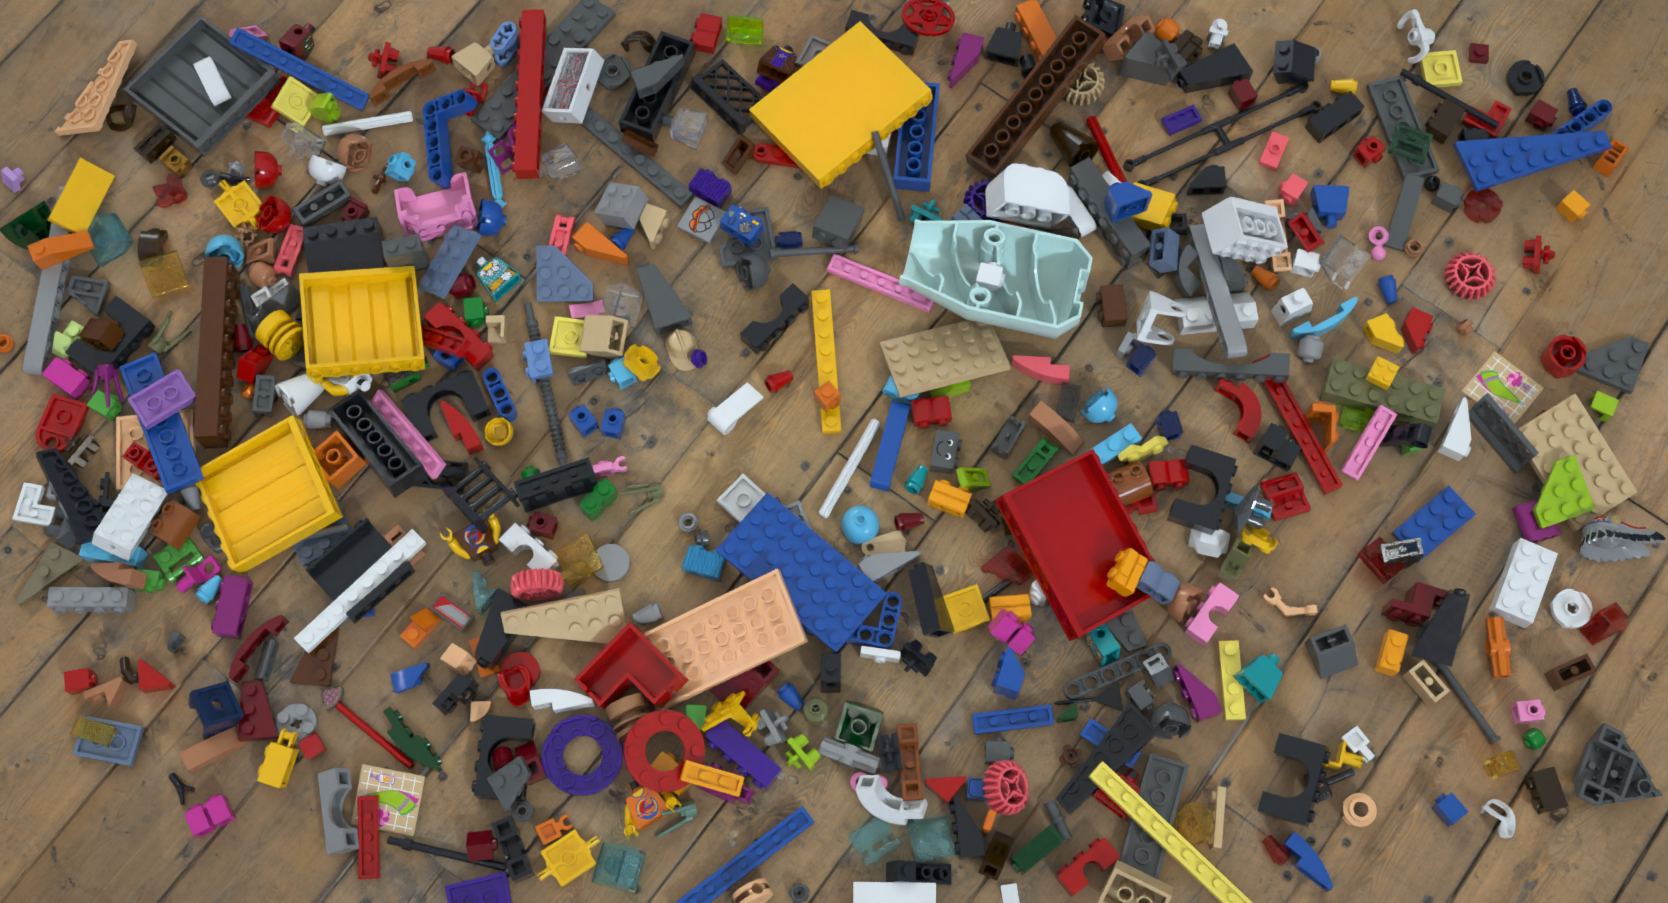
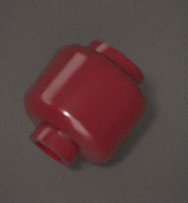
[448,272,476,299]

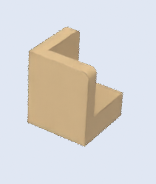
[486,315,508,343]

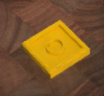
[943,584,991,634]

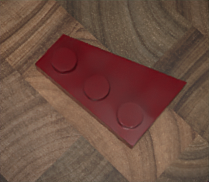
[238,680,279,742]

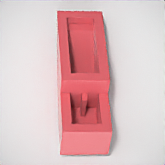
[1011,355,1070,386]

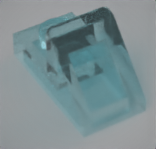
[472,572,498,615]

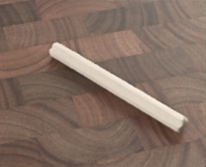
[819,419,880,519]

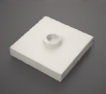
[716,474,765,523]

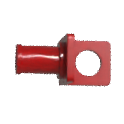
[462,82,488,116]

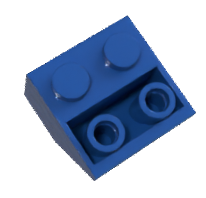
[991,647,1025,700]

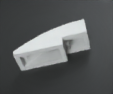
[530,689,595,714]

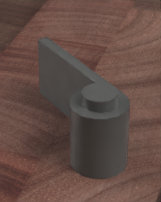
[247,283,301,330]

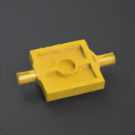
[214,180,262,230]
[537,829,600,887]

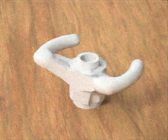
[1397,9,1435,64]

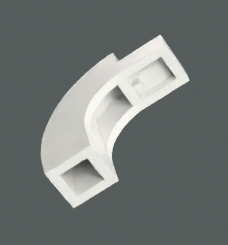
[855,775,928,825]

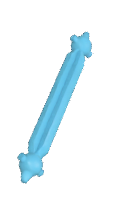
[481,131,507,208]

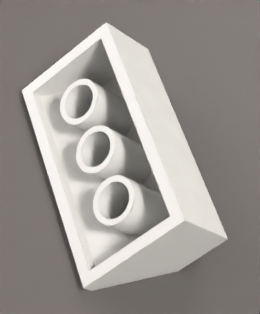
[1174,292,1259,335]

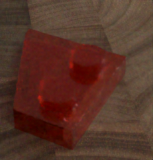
[981,545,1034,585]

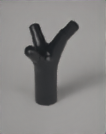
[219,172,250,186]
[168,773,195,805]

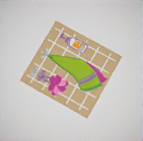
[1462,351,1544,424]
[351,764,425,836]

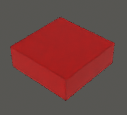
[298,732,326,760]

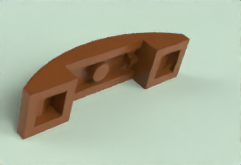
[369,59,437,107]
[897,723,923,801]

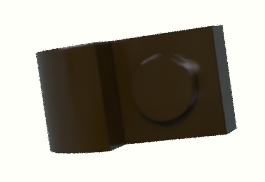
[138,228,168,267]
[978,830,1015,881]

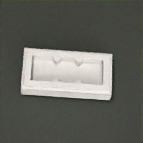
[860,646,901,663]

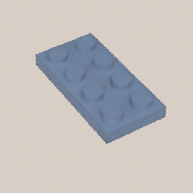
[417,225,481,300]

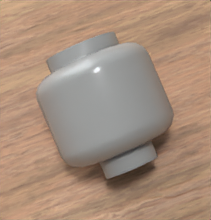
[1297,335,1324,364]

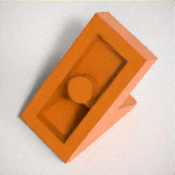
[400,607,442,650]

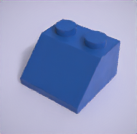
[1104,182,1152,223]

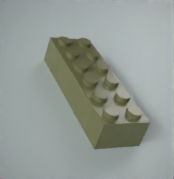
[1320,358,1445,428]

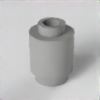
[304,410,333,430]

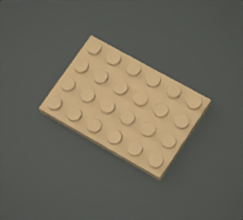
[880,320,1010,398]
[1514,393,1637,532]

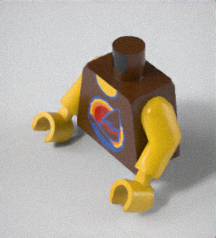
[439,504,501,566]

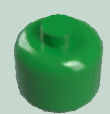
[521,465,540,479]
[1523,727,1546,750]

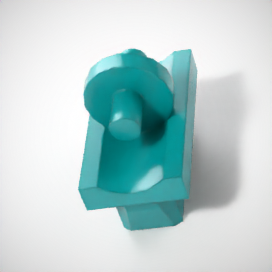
[909,199,944,223]

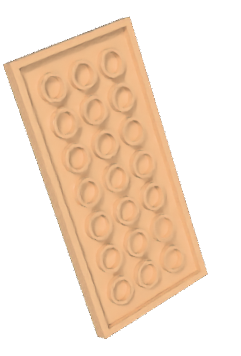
[644,568,808,708]

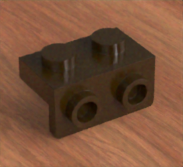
[133,123,177,164]

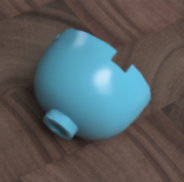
[205,235,244,269]
[1080,386,1118,423]
[841,505,879,545]

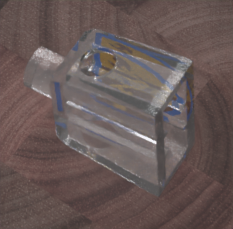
[663,108,708,150]
[540,143,582,180]

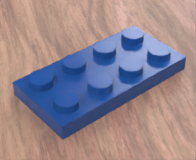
[1391,486,1476,562]

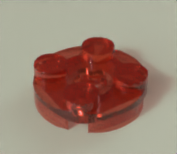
[1463,188,1503,224]

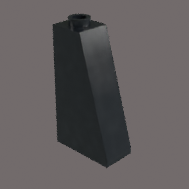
[1176,43,1253,93]
[908,562,955,638]
[475,588,529,670]
[1411,588,1470,667]

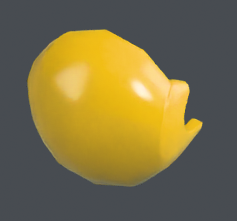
[485,417,514,446]

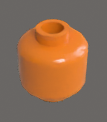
[1154,17,1181,43]

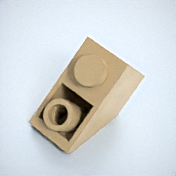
[639,203,670,249]

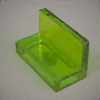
[726,15,764,45]

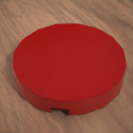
[500,652,540,689]

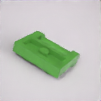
[153,537,205,584]

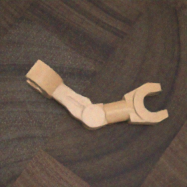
[1262,587,1318,617]

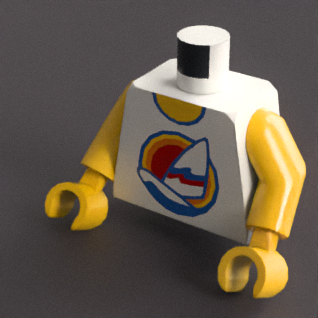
[311,374,372,396]

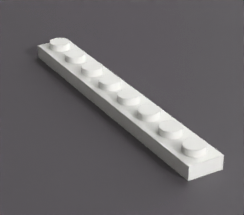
[294,529,426,653]

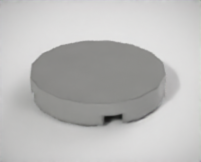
[591,544,630,583]

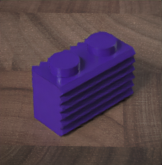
[688,168,732,209]

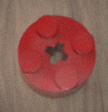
[1540,335,1587,379]

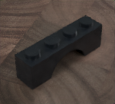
[845,10,920,56]
[740,283,809,354]

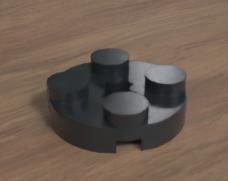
[1506,60,1545,96]

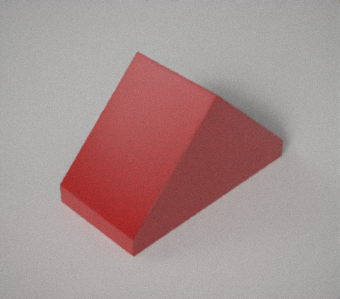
[138,659,176,693]
[925,776,966,804]

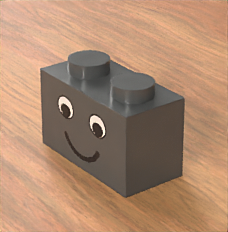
[930,429,962,475]

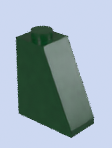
[1010,824,1064,875]

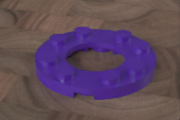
[542,715,623,796]

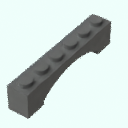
[1172,348,1290,383]

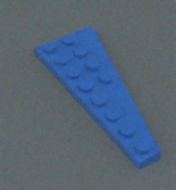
[1453,130,1612,192]

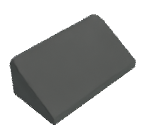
[254,639,279,682]

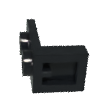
[98,472,116,514]

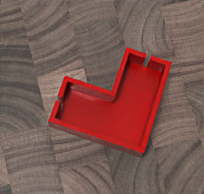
[574,622,689,709]

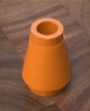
[1251,265,1280,291]

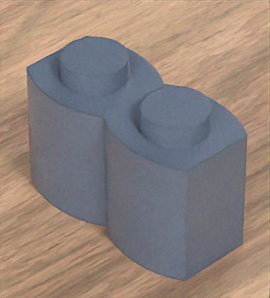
[1136,561,1180,605]

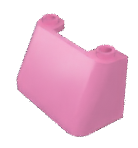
[394,172,478,241]

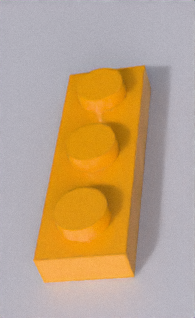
[680,760,744,797]

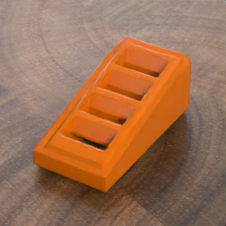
[1593,138,1629,177]

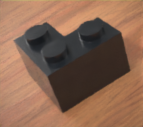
[1253,423,1302,472]

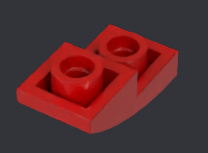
[122,441,160,480]

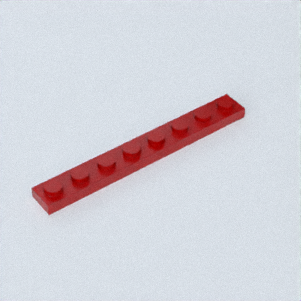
[1253,354,1343,495]

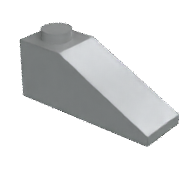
[858,551,920,584]

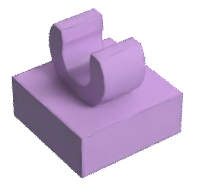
[1,167,25,193]

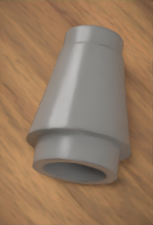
[180,483,201,512]
[632,602,663,625]

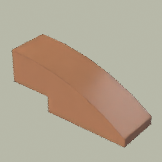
[1028,401,1084,456]
[91,562,147,589]
[179,725,249,773]

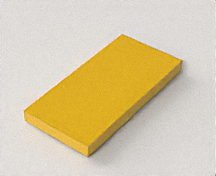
[47,158,115,233]

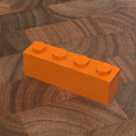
[1014,0,1057,63]

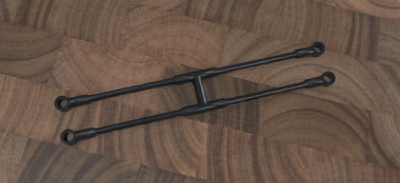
[1123,82,1322,186]

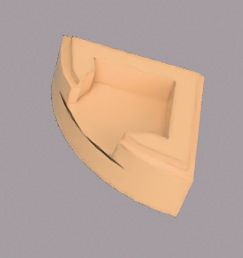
[470,701,492,723]

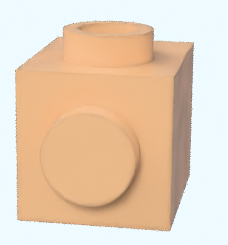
[440,643,476,676]

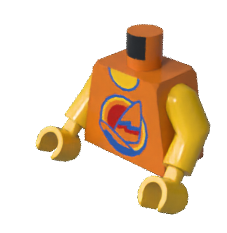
[624,780,682,840]

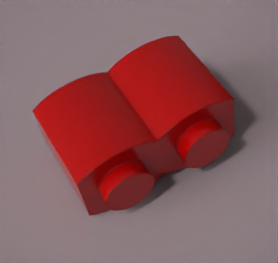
[690,13,723,54]
[911,396,952,429]
[1146,459,1190,491]

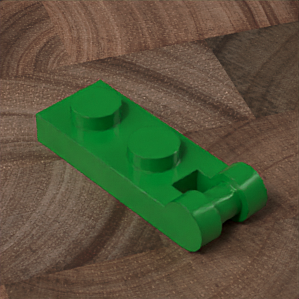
[1012,437,1060,485]

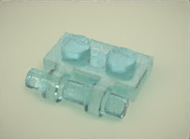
[848,818,901,866]

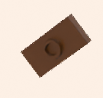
[621,128,659,158]

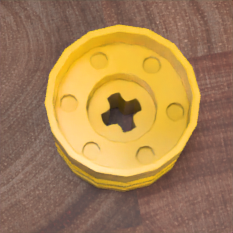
[255,310,304,361]

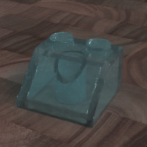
[87,213,133,267]
[592,842,646,893]

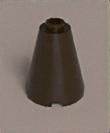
[1050,122,1099,168]

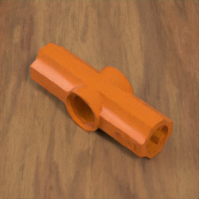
[1485,617,1511,679]

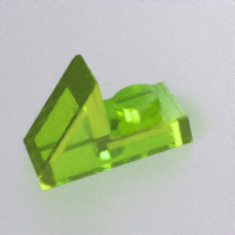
[1339,406,1375,432]

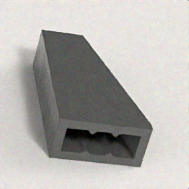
[636,264,693,335]

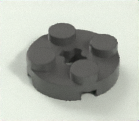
[597,54,631,90]

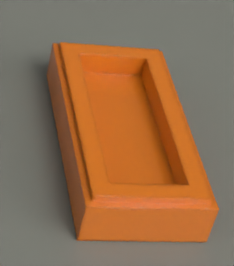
[981,809,997,836]

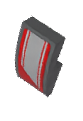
[429,593,474,632]

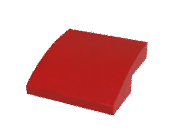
[1260,472,1311,521]

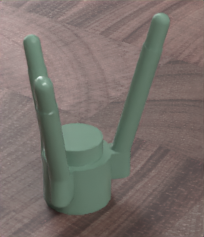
[656,798,698,838]

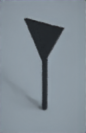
[1054,682,1123,711]

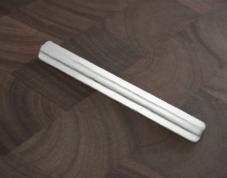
[322,111,413,136]

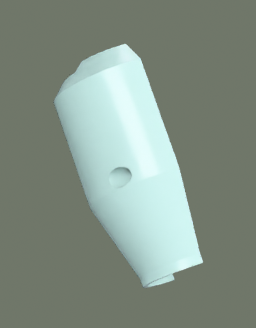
[899,219,1093,339]

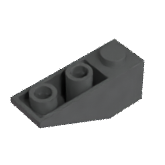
[631,54,684,98]

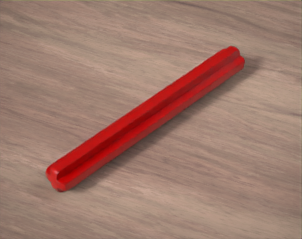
[1086,116,1127,183]

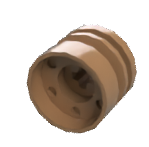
[605,693,650,742]

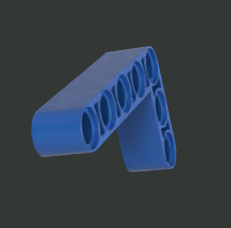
[423,89,477,188]
[802,592,902,650]

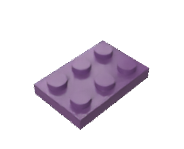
[127,368,196,430]

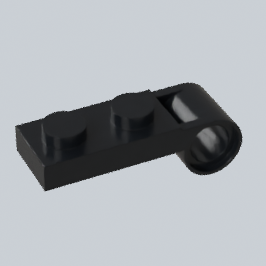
[1379,423,1433,448]

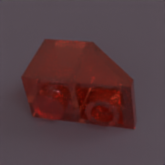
[1580,602,1628,646]

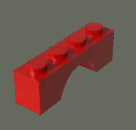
[423,301,494,372]

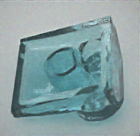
[907,815,955,862]

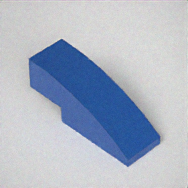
[1281,831,1333,892]

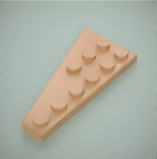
[54,39,137,136]

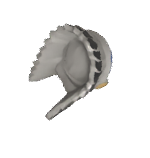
[1579,516,1666,563]

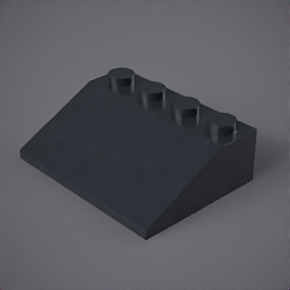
[303,217,385,273]

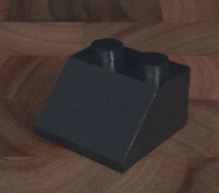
[1273,40,1316,84]

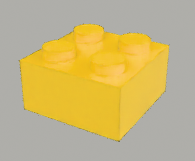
[1365,356,1399,390]

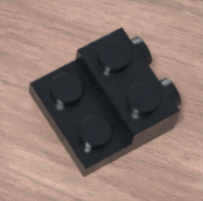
[1081,0,1125,37]
[432,672,479,716]

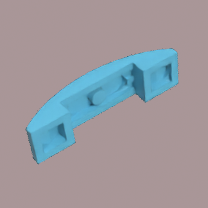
[1289,297,1358,340]

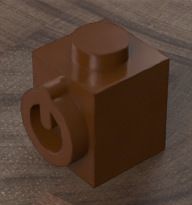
[454,145,487,174]

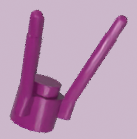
[91,364,124,408]

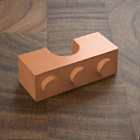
[1102,14,1156,61]

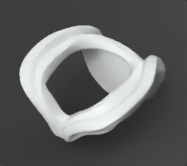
[1480,799,1516,839]

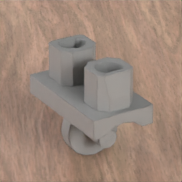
[757,709,790,746]

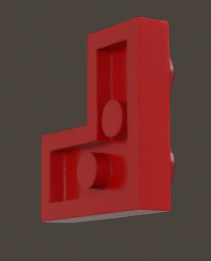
[1462,100,1512,139]

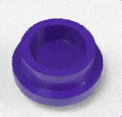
[691,349,707,368]

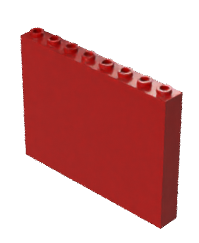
[994,449,1155,642]

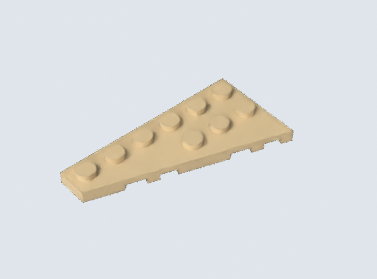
[501,588,626,644]

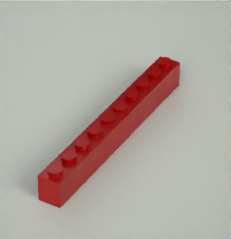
[511,9,547,179]

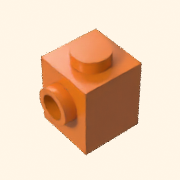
[814,380,841,413]

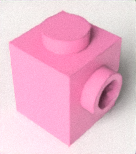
[1510,699,1545,725]

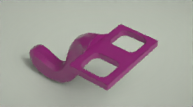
[488,123,516,174]

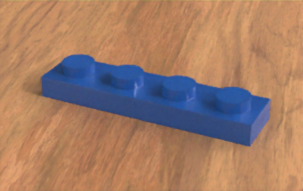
[972,704,1054,735]

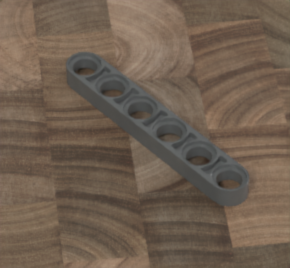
[1063,642,1172,700]

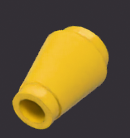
[1330,78,1358,95]

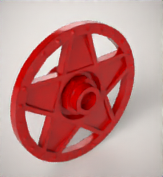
[901,0,955,36]

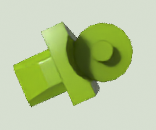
[785,734,821,771]

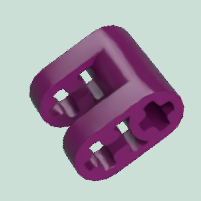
[1512,499,1562,544]

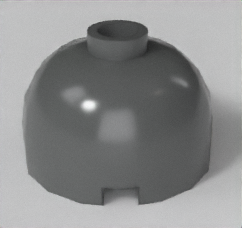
[736,253,770,291]
[1150,702,1191,739]

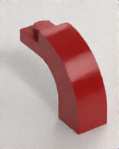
[1214,378,1261,443]

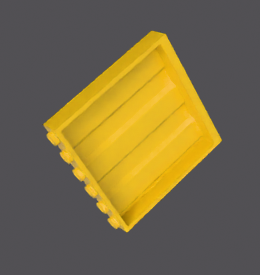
[299,266,425,379]
[195,415,343,574]

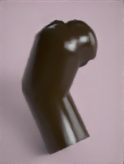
[119,657,139,685]

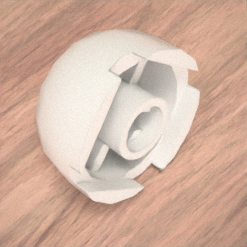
[308,154,347,187]

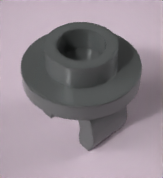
[200,170,219,190]

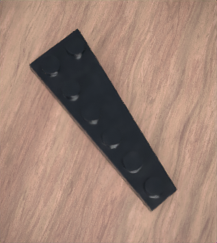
[36,447,106,545]
[1056,703,1159,815]

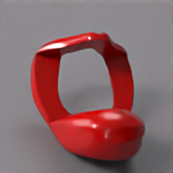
[497,664,531,706]

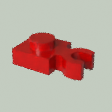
[1126,492,1158,515]

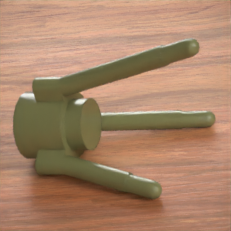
[147,310,192,354]
[619,482,664,516]

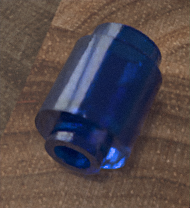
[775,230,803,249]

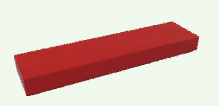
[421,324,472,359]
[357,795,380,879]

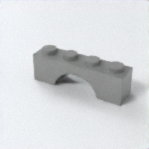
[318,768,360,854]

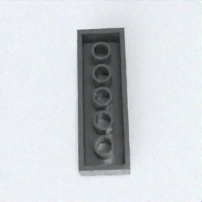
[1067,158,1151,270]

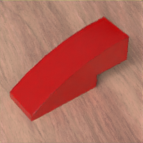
[440,401,484,455]

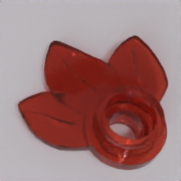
[153,174,188,208]

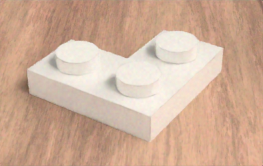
[12,482,57,527]

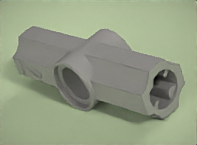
[818,737,881,775]

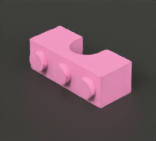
[1184,583,1239,647]

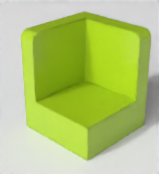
[1590,391,1619,422]

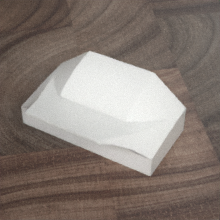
[1188,529,1230,558]

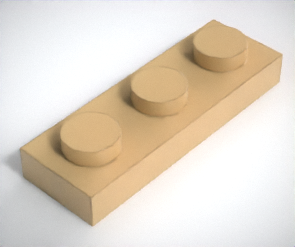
[1207,786,1226,851]

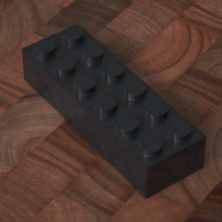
[619,31,696,142]
[328,389,427,498]

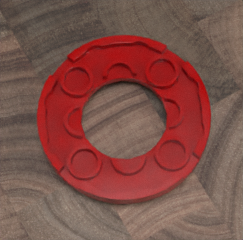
[623,710,705,792]

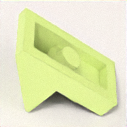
[52,321,84,361]

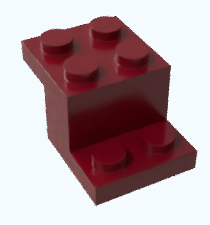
[1381,582,1449,627]

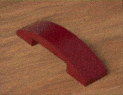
[229,615,289,683]

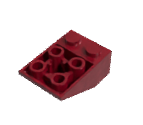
[709,661,779,710]

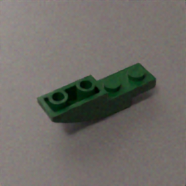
[383,707,443,773]

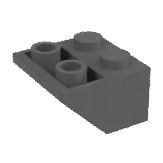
[1305,624,1358,679]

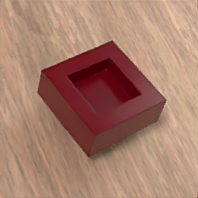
[1469,43,1489,64]

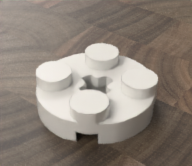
[1550,589,1593,629]

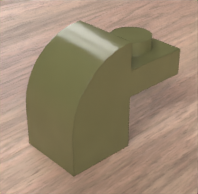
[1217,537,1255,585]

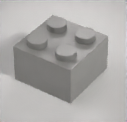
[594,182,649,230]

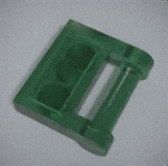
[1387,123,1433,165]

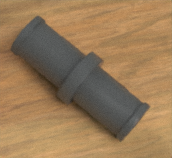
[1044,799,1073,840]

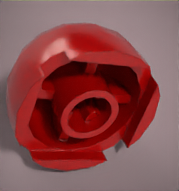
[254,151,282,188]
[256,196,292,234]

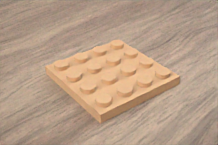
[116,409,196,492]

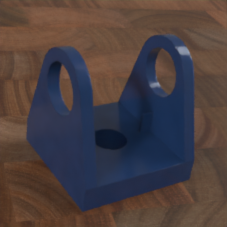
[188,681,244,740]

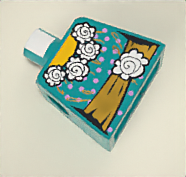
[476,257,522,303]
[1086,623,1121,668]

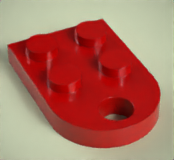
[35,393,89,453]

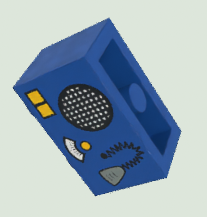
[720,204,764,247]

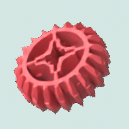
[1444,251,1497,301]
[510,568,564,602]
[981,760,1031,816]

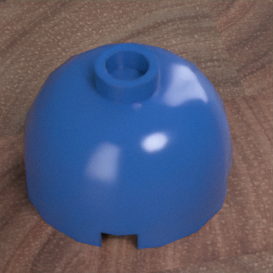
[477,199,507,236]

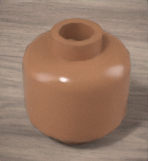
[247,261,277,289]

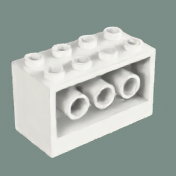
[1202,196,1288,264]

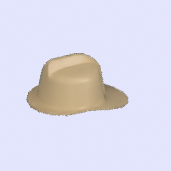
[665,329,699,371]

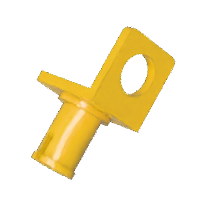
[1325,741,1363,770]

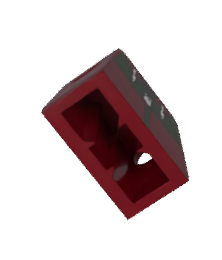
[279,23,316,61]

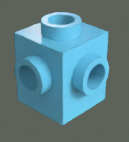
[384,152,416,183]

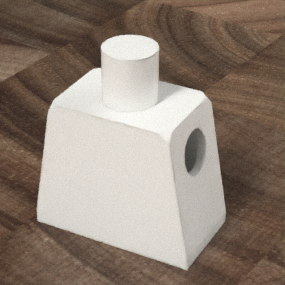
[1271,288,1313,327]

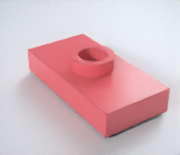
[1259,131,1289,171]

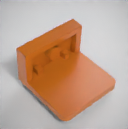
[1304,402,1339,452]

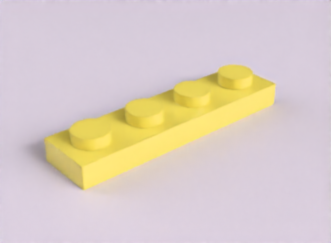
[1218,640,1246,721]

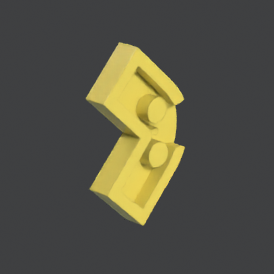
[1117,436,1169,463]

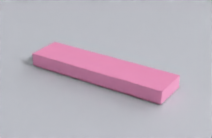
[1340,405,1398,481]

